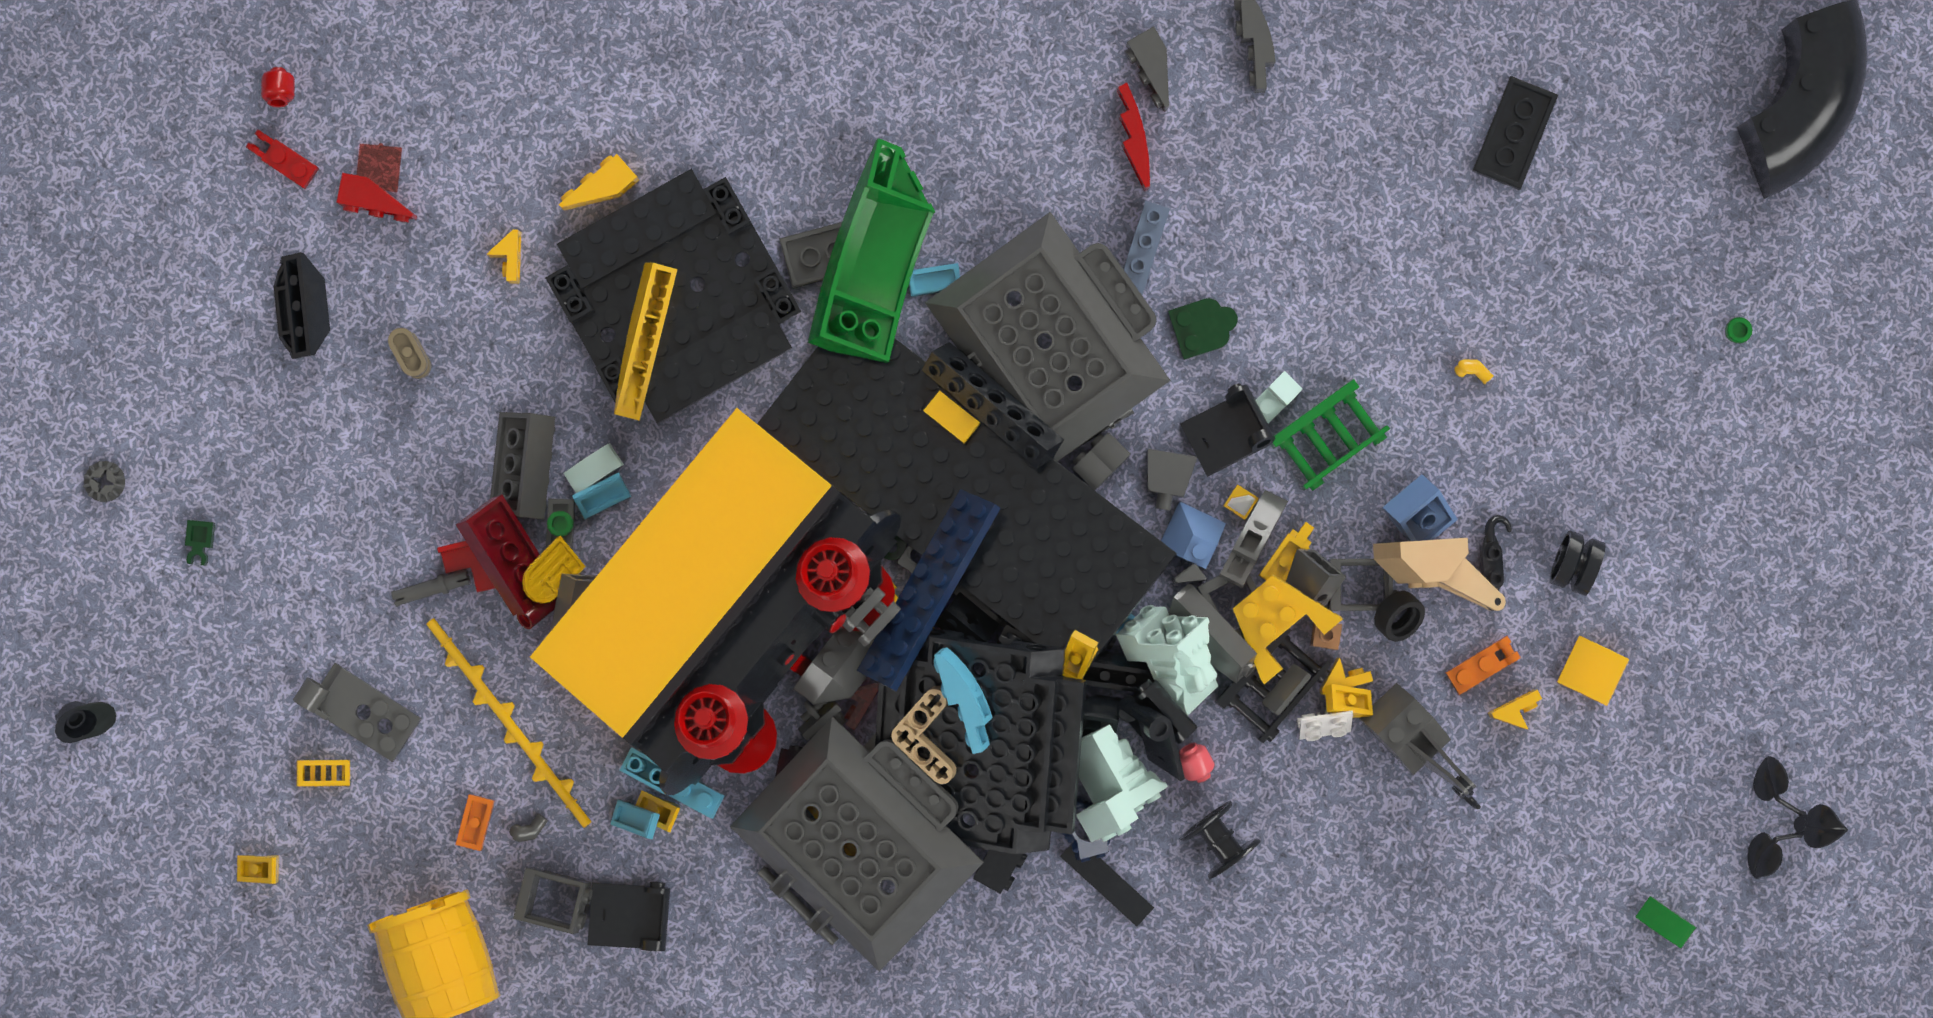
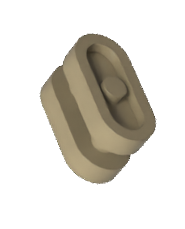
[388,328,431,379]

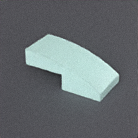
[563,443,624,493]

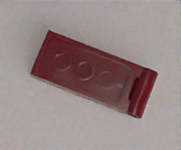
[455,494,557,629]

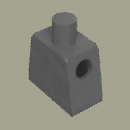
[1147,449,1197,511]
[1286,549,1346,606]

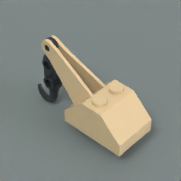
[1373,515,1512,611]

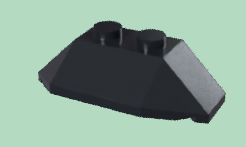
[273,252,330,359]

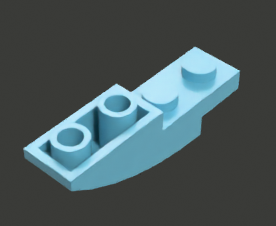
[934,647,993,754]
[619,747,725,819]

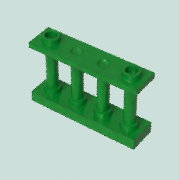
[1271,379,1390,491]

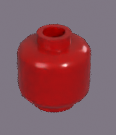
[261,67,295,107]

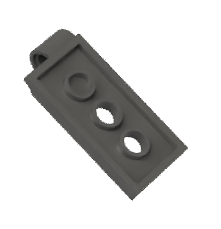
[293,662,422,762]

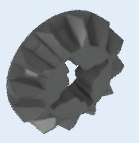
[83,461,125,502]

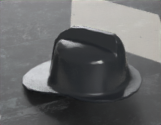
[55,701,117,743]

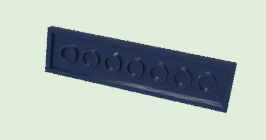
[857,489,1001,692]

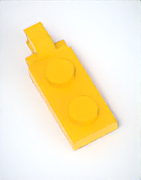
[1258,522,1314,582]

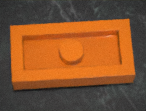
[455,794,495,851]

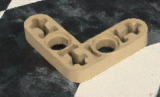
[891,686,956,784]

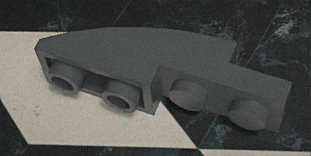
[1234,0,1276,93]
[1219,490,1288,588]

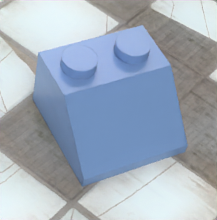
[1383,475,1458,541]

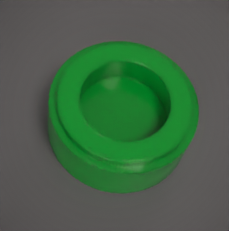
[1725,317,1752,344]
[547,511,574,537]

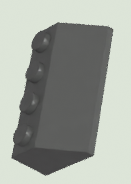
[490,412,555,519]

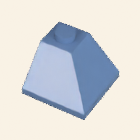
[1161,501,1226,570]

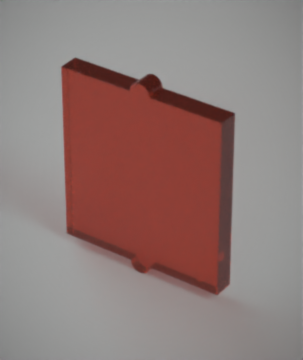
[357,143,402,192]

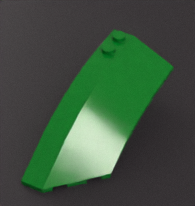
[807,138,935,363]

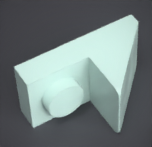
[1256,371,1302,424]

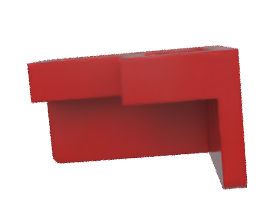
[437,541,495,593]

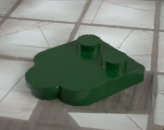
[1168,298,1238,360]

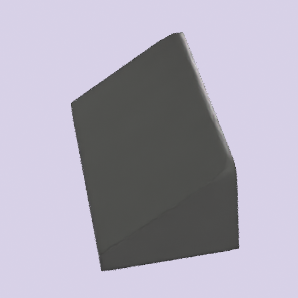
[1172,564,1207,584]
[1262,664,1311,716]

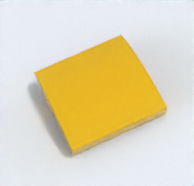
[1557,636,1629,706]

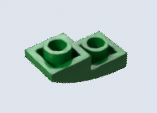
[1635,896,1697,949]

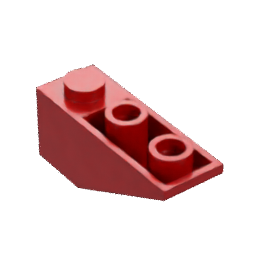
[336,173,417,223]

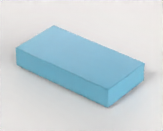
[909,263,960,297]
[572,472,631,519]
[610,800,660,839]

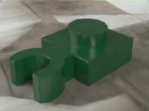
[185,520,215,566]

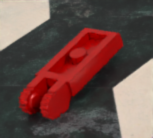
[246,129,319,189]

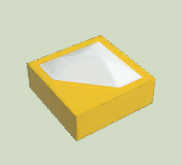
[1223,484,1259,520]

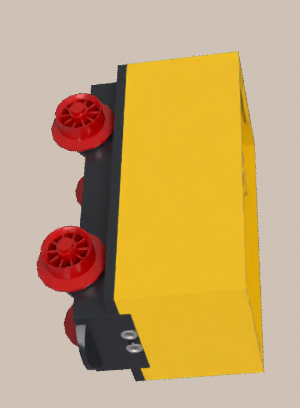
[530,408,901,795]

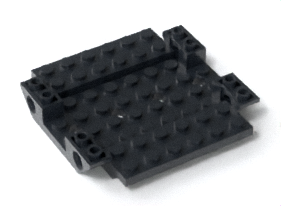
[545,168,801,424]
[875,628,1086,854]

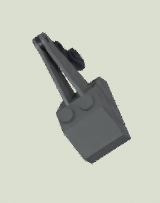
[1359,683,1481,809]

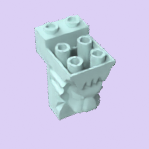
[1116,605,1218,715]
[1076,724,1168,842]

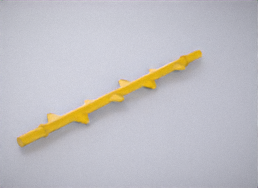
[426,618,592,828]

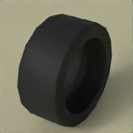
[1374,590,1425,642]

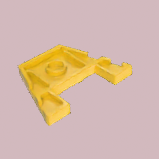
[1233,575,1343,684]

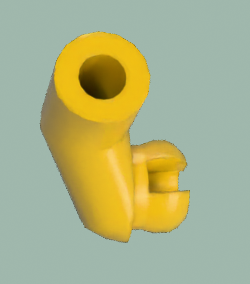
[1454,359,1494,385]

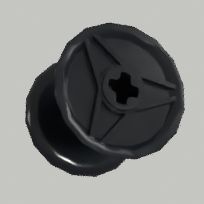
[1179,801,1261,879]

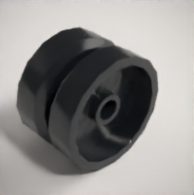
[1550,530,1606,596]

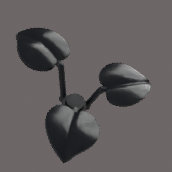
[1747,756,1848,879]

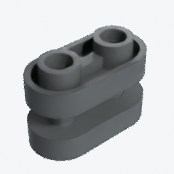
[842,587,901,647]

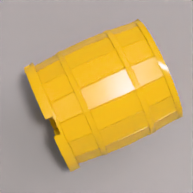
[367,889,501,1018]

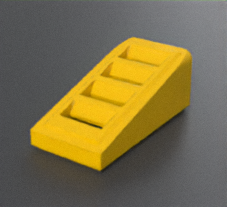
[296,760,350,787]

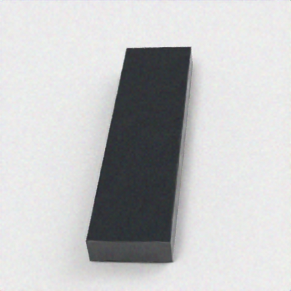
[1060,844,1154,927]

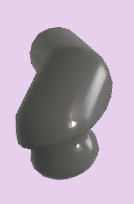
[509,813,548,842]

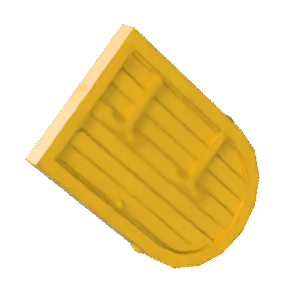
[522,536,586,603]

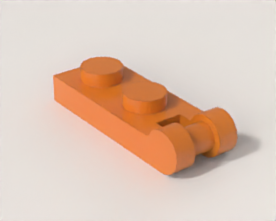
[1445,635,1521,695]

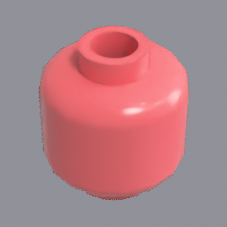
[1179,743,1215,783]

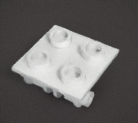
[1297,710,1353,741]

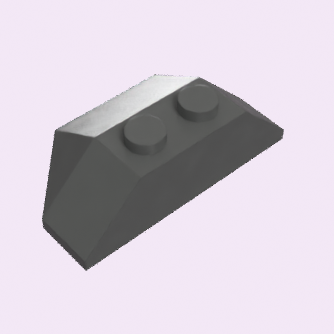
[793,627,877,705]

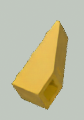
[558,154,640,211]

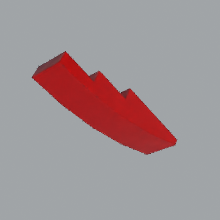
[1117,83,1150,191]

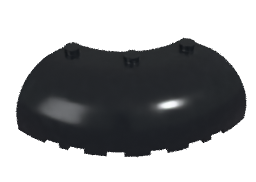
[1737,0,1867,199]

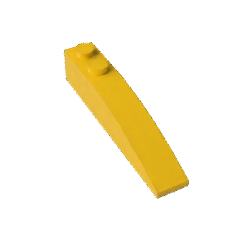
[614,263,677,421]

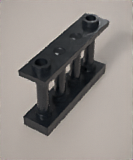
[1215,628,1331,743]

